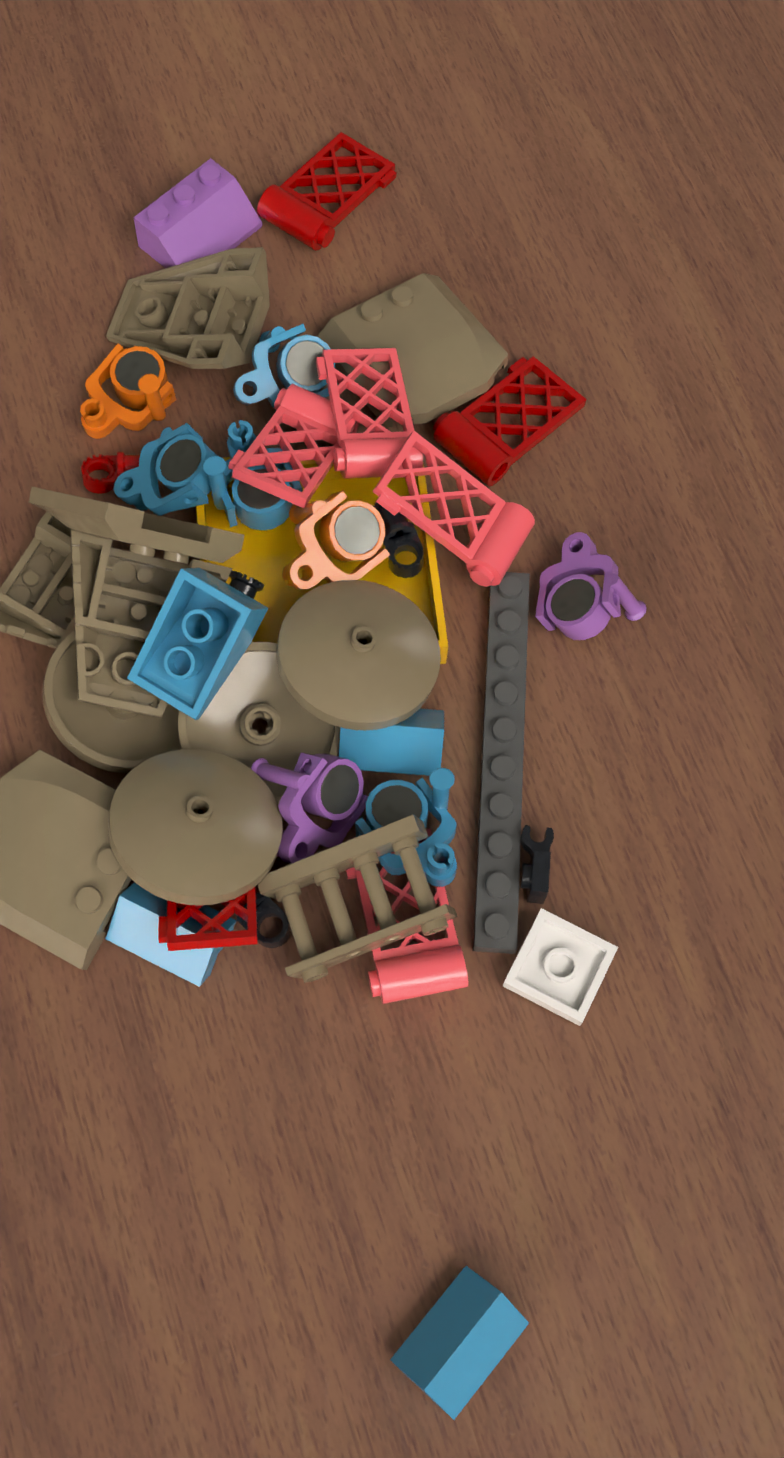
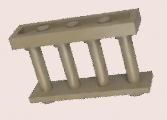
[257,814,458,983]

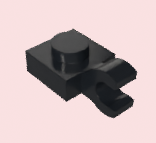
[520,825,554,904]

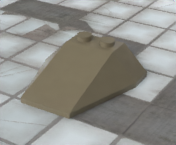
[106,247,270,369]

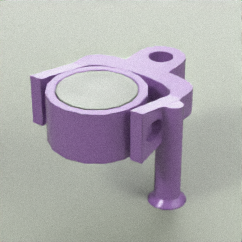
[535,532,647,640]
[251,753,368,864]

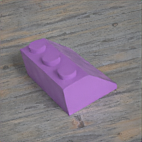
[133,158,262,269]

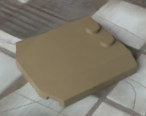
[317,273,508,427]
[28,487,245,564]
[0,750,131,970]

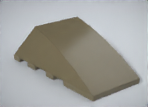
[0,511,92,649]
[71,530,233,718]

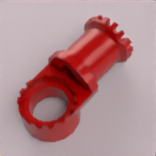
[81,452,140,494]

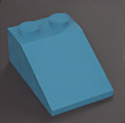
[127,568,268,720]

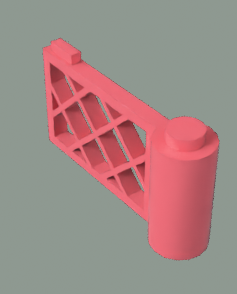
[316,348,423,479]
[228,384,360,508]
[372,431,535,587]
[346,829,468,1004]

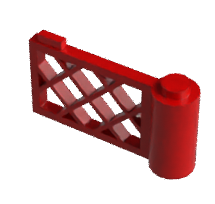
[257,132,397,251]
[433,356,587,487]
[158,886,258,951]

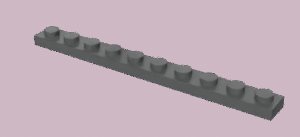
[473,572,530,954]

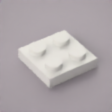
[503,908,618,1026]

